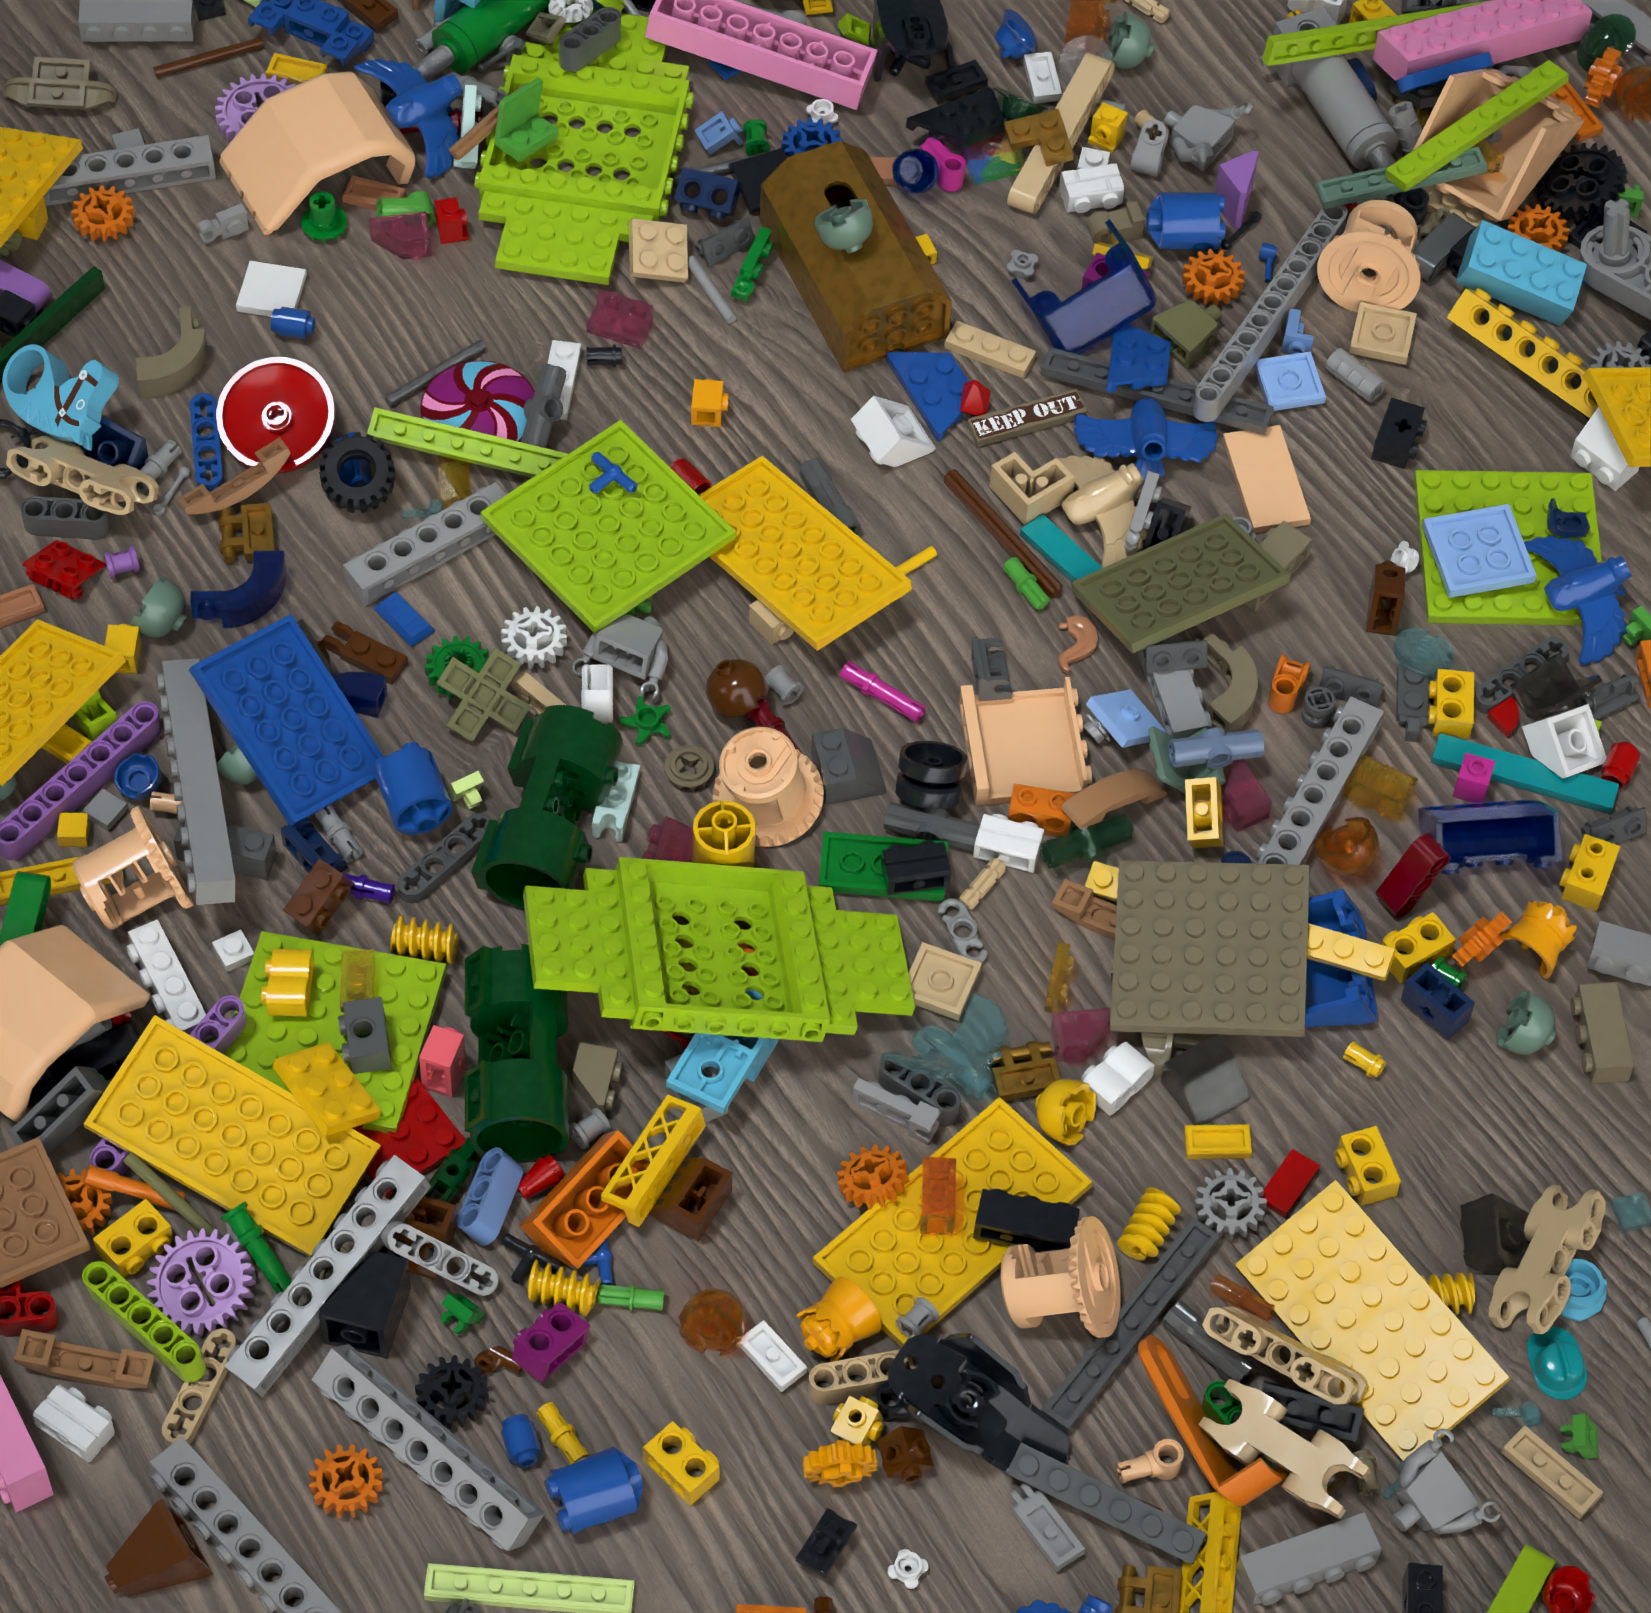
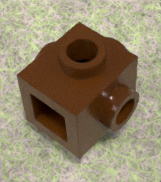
[877,1426,934,1483]

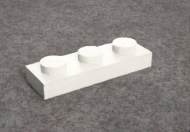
[548,340,581,420]

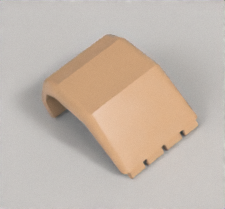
[219,71,415,235]
[0,925,150,1123]

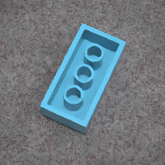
[1456,220,1587,326]

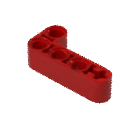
[0,1279,59,1337]

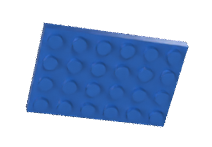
[189,614,384,827]

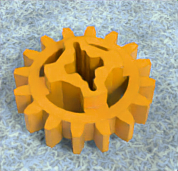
[803,1440,878,1487]

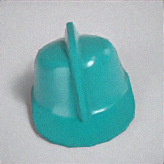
[1526,1327,1587,1400]

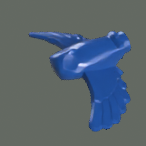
[354,59,463,179]
[1074,398,1218,479]
[1524,536,1632,665]

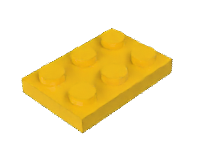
[272,1042,381,1136]

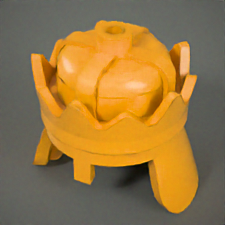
[1500,901,1577,979]
[796,1277,881,1362]

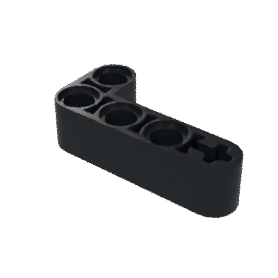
[29,1024,140,1107]

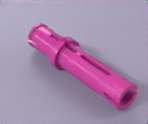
[839,661,927,723]

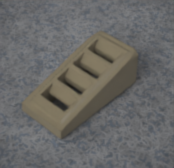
[526,12,566,45]

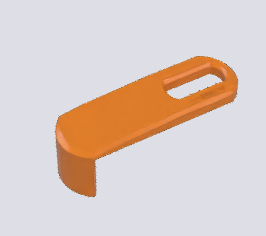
[1138,1335,1289,1506]

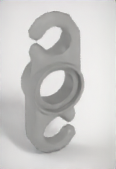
[938,899,988,963]

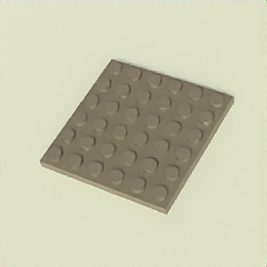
[1110,860,1310,1037]

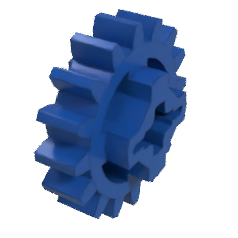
[782,117,843,158]

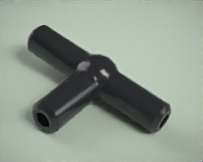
[889,54,931,76]
[501,1233,564,1284]

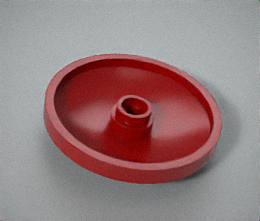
[216,357,336,474]

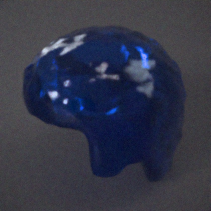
[892,149,939,194]

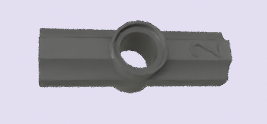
[521,364,567,448]
[883,802,980,851]

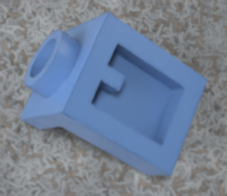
[694,111,744,155]
[1281,308,1314,354]

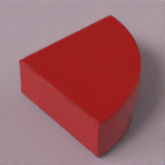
[1487,696,1519,738]

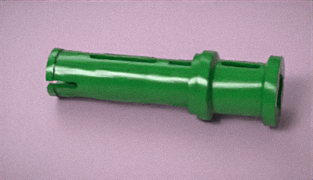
[221,1201,291,1294]

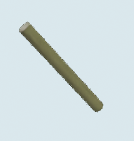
[123,1152,223,1238]

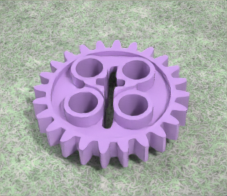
[215,73,296,142]
[147,1228,256,1337]

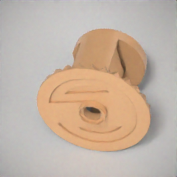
[1317,200,1421,312]
[712,727,824,847]
[72,805,195,930]
[1001,1216,1120,1338]

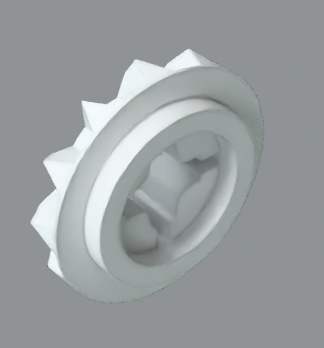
[548,0,593,23]

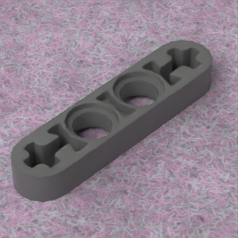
[1474,637,1569,714]
[397,813,492,903]

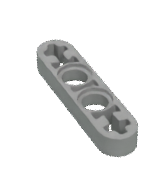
[382,1221,498,1296]

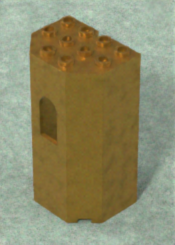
[760,140,952,372]

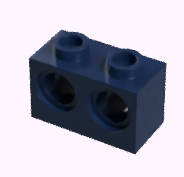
[675,167,742,220]

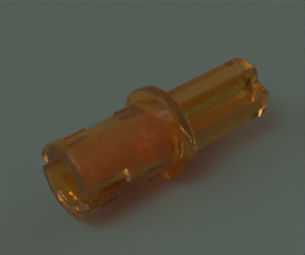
[1210,1274,1275,1321]

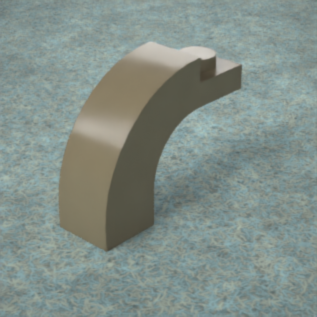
[135,306,207,399]
[1203,632,1258,733]

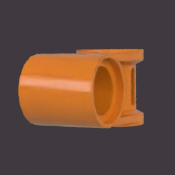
[1268,654,1311,714]

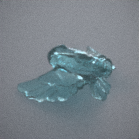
[882,993,1009,1099]

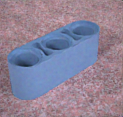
[456,1147,523,1246]

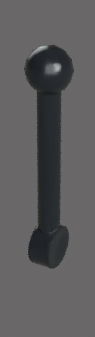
[1221,211,1262,250]

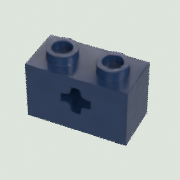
[1401,962,1475,1040]

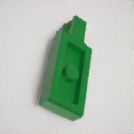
[731,227,774,302]

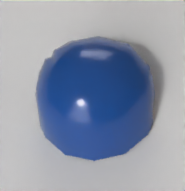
[114,753,162,800]

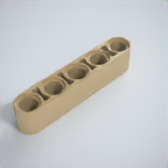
[808,1349,943,1405]

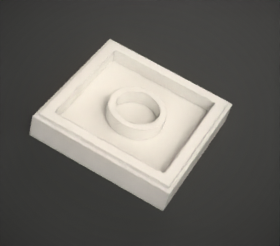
[236,261,307,317]

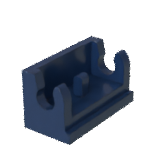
[280,818,348,873]

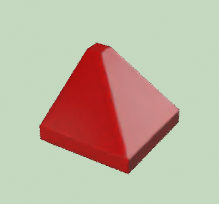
[960,380,991,416]

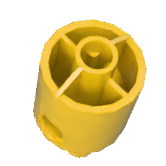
[692,800,756,867]

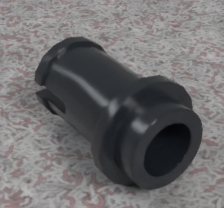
[586,344,623,368]

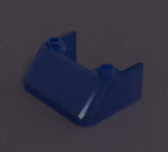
[1011,219,1156,355]

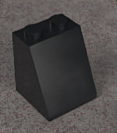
[319,1251,411,1359]

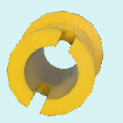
[1343,1041,1386,1078]

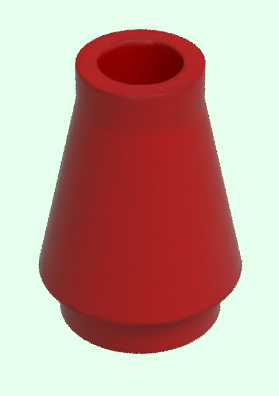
[517,1154,565,1201]

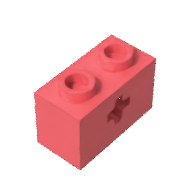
[419,1025,467,1098]

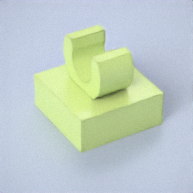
[447,771,484,810]

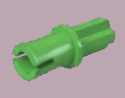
[1002,557,1049,610]
[598,1284,665,1311]

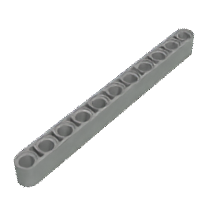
[1193,205,1348,422]

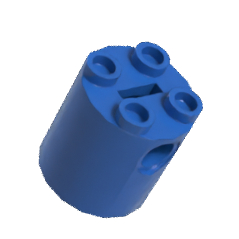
[1146,192,1225,250]
[374,742,453,835]
[544,1447,643,1535]

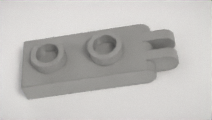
[1124,471,1162,552]
[1008,1483,1085,1572]

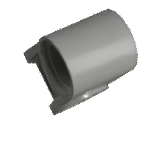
[1130,119,1168,177]

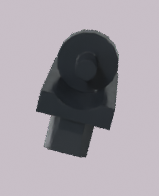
[796,1508,857,1578]

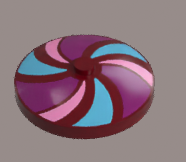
[420,361,535,442]

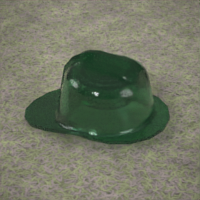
[1577,14,1636,72]
[994,87,1049,121]

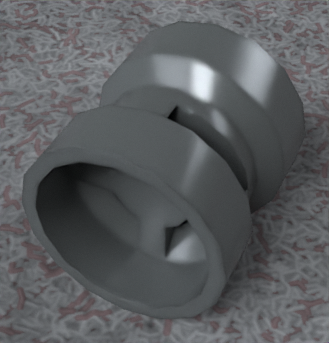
[1301,686,1335,729]

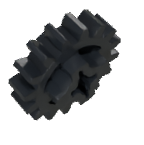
[415,1355,489,1429]

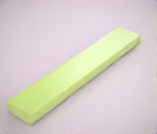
[424,1563,635,1613]

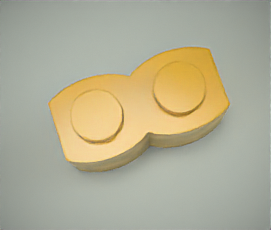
[261,949,314,1016]

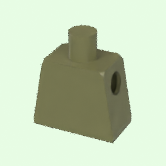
[1150,300,1222,369]

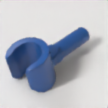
[1259,242,1277,283]

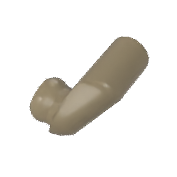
[1417,208,1451,242]

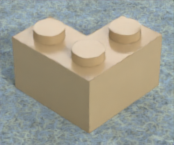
[989,452,1075,525]

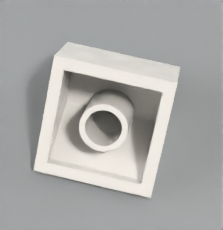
[851,396,936,467]
[1570,407,1639,491]

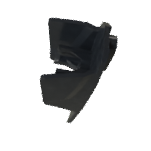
[870,0,954,81]
[887,1333,1069,1487]

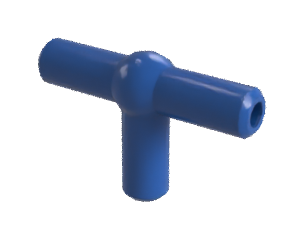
[589,452,638,494]
[580,1237,613,1285]

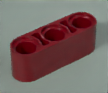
[1376,833,1451,918]

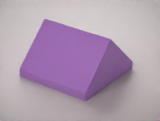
[1215,150,1259,230]

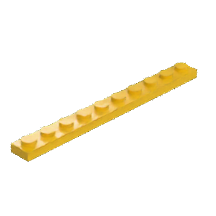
[1085,861,1395,981]

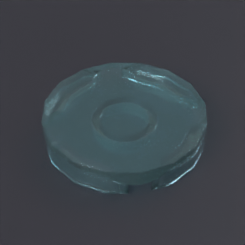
[1393,628,1454,676]

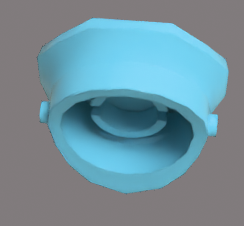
[1560,1259,1607,1322]

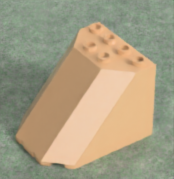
[1413,68,1584,222]

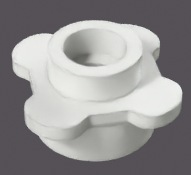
[806,99,838,125]
[1390,541,1419,574]
[888,1549,928,1589]

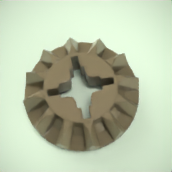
[664,745,714,791]

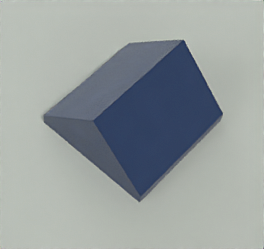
[81,415,149,470]

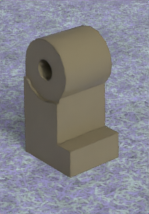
[1086,201,1145,244]

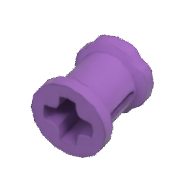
[104,546,140,579]

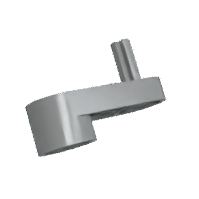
[1580,199,1651,320]

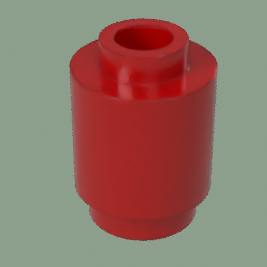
[1601,742,1641,789]

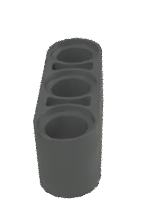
[559,7,621,72]
[1413,213,1476,282]
[20,496,111,540]
[878,1051,961,1126]

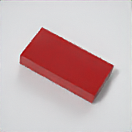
[1261,1148,1320,1218]

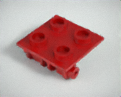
[22,540,106,600]

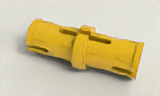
[536,1402,590,1465]

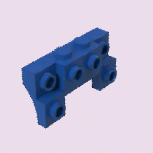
[248,0,374,67]

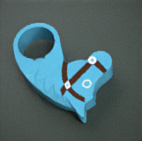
[2,344,119,451]

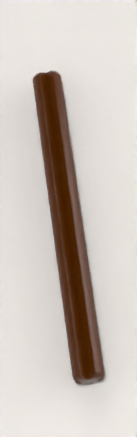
[944,469,1063,598]

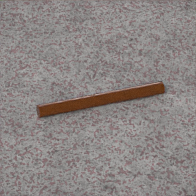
[153,37,264,78]

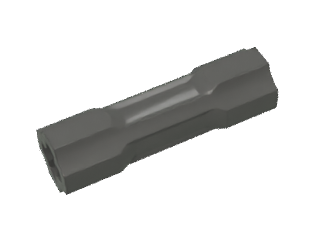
[799,457,861,535]
[1162,1301,1256,1384]

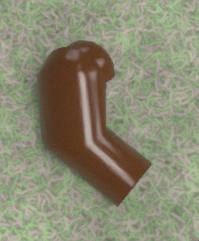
[474,1346,523,1375]

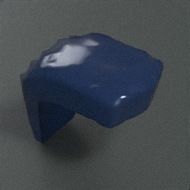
[1547,498,1590,538]

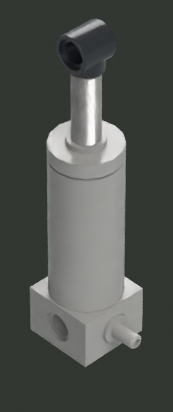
[1259,6,1429,226]

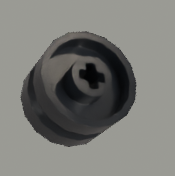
[895,741,968,809]

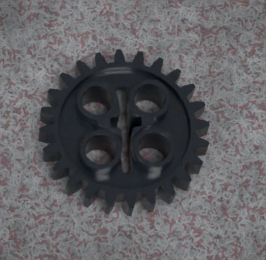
[1535,143,1628,221]

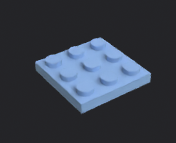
[1422,504,1537,598]

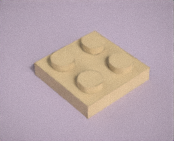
[629,218,688,283]
[1349,302,1417,365]
[909,942,982,1021]

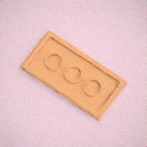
[1222,425,1311,533]

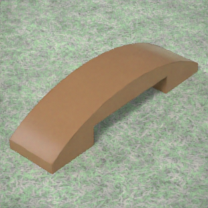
[178,438,291,515]
[1061,769,1168,829]
[1052,879,1117,940]
[14,1329,155,1388]

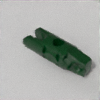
[424,1137,477,1203]

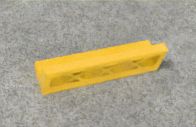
[600,1094,706,1227]
[1178,1492,1242,1613]

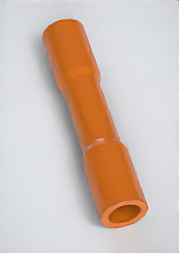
[83,1164,185,1211]

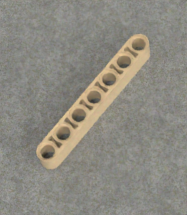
[1007,53,1115,215]

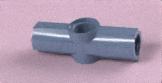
[1167,728,1264,769]

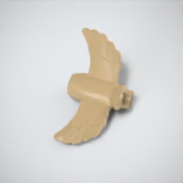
[1044,456,1148,568]

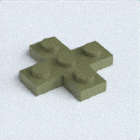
[436,647,531,743]

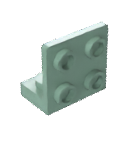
[1148,726,1226,793]

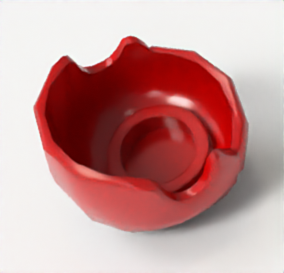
[1542,1566,1595,1613]

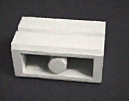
[1059,163,1124,213]
[973,814,1045,873]
[33,1384,115,1463]

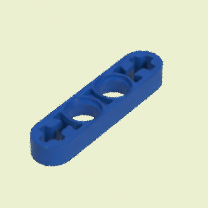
[1396,52,1494,94]
[190,393,223,492]

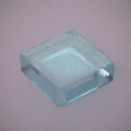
[1611,1192,1651,1233]

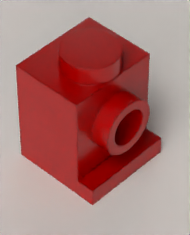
[434,197,469,244]

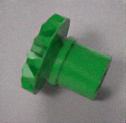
[301,192,347,243]

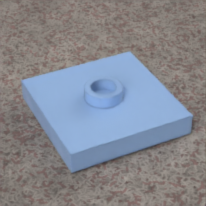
[1254,351,1326,411]
[1086,689,1167,748]

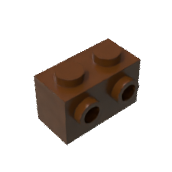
[283,858,355,936]

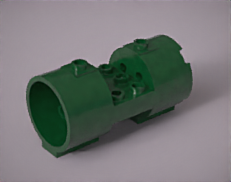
[471,705,623,911]
[465,944,570,1163]

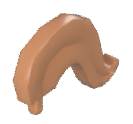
[1058,615,1099,674]

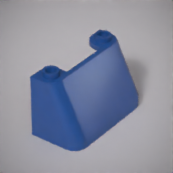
[1305,889,1378,1027]

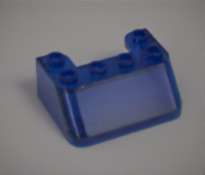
[1418,800,1562,875]

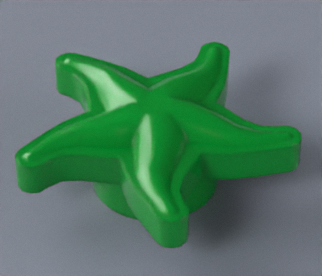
[619,696,671,746]

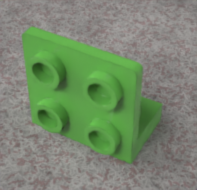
[494,78,559,162]

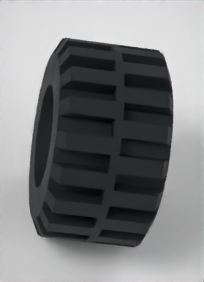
[319,432,395,513]

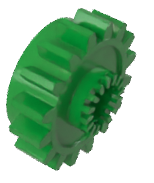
[425,635,489,699]

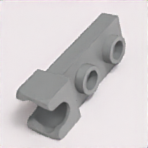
[852,1078,941,1144]

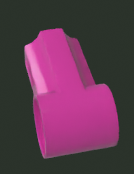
[919,138,966,192]

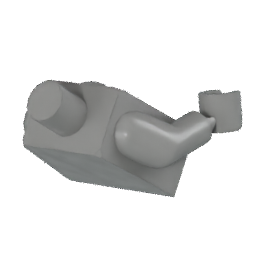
[1164,102,1253,172]
[572,614,668,703]
[1392,1428,1502,1534]

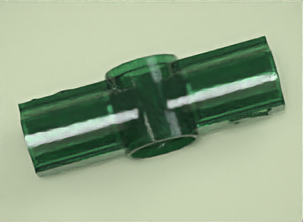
[1040,813,1134,868]

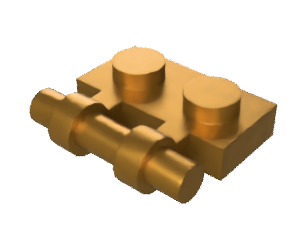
[218,502,275,564]
[986,1040,1061,1101]
[1115,1565,1182,1613]

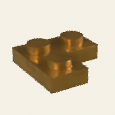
[1004,109,1074,167]

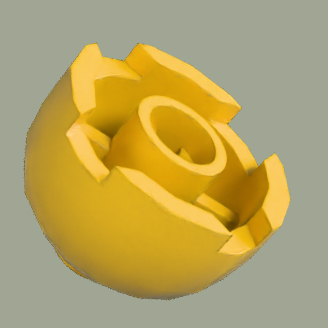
[1035,1078,1096,1146]

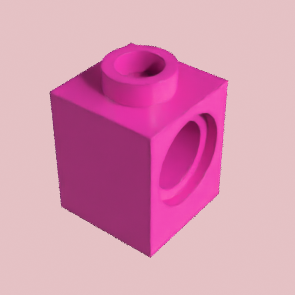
[1452,752,1495,805]

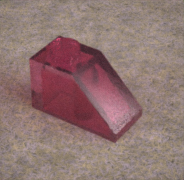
[369,211,432,260]
[1222,759,1272,832]
[1050,1008,1111,1063]

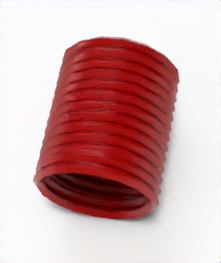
[669,458,711,495]

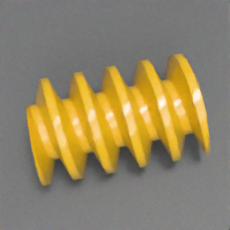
[390,915,460,964]
[1117,1187,1181,1261]
[527,1260,601,1317]
[1420,1272,1475,1315]

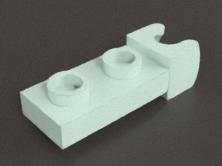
[454,85,481,169]
[592,761,640,842]

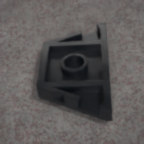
[906,87,1005,148]

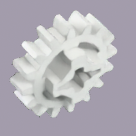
[501,606,567,669]

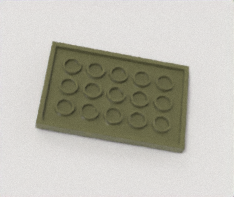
[1071,513,1290,654]

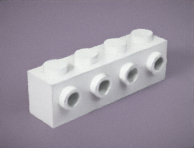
[126,919,212,1042]

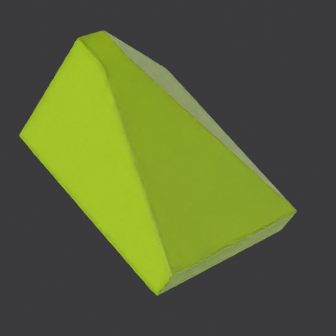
[837,13,870,46]

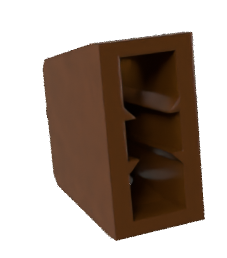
[1366,561,1406,636]

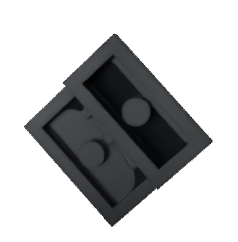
[728,148,787,214]

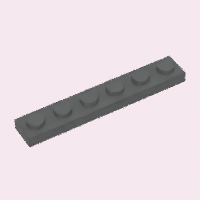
[1006,1443,1207,1565]

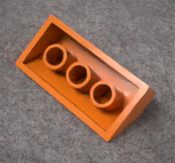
[519,1130,650,1270]

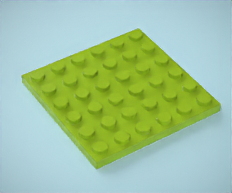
[480,420,736,634]
[1414,470,1602,626]
[223,931,447,1133]

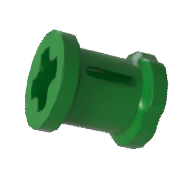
[743,119,770,156]
[1432,956,1468,989]

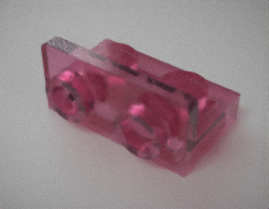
[586,289,653,349]
[641,816,693,862]

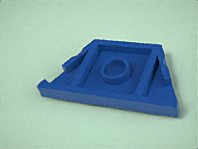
[1106,319,1171,393]
[886,352,969,442]

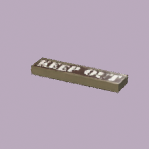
[967,389,1087,447]

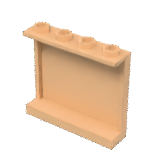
[959,677,1092,806]

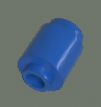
[271,306,315,340]
[501,1414,543,1468]

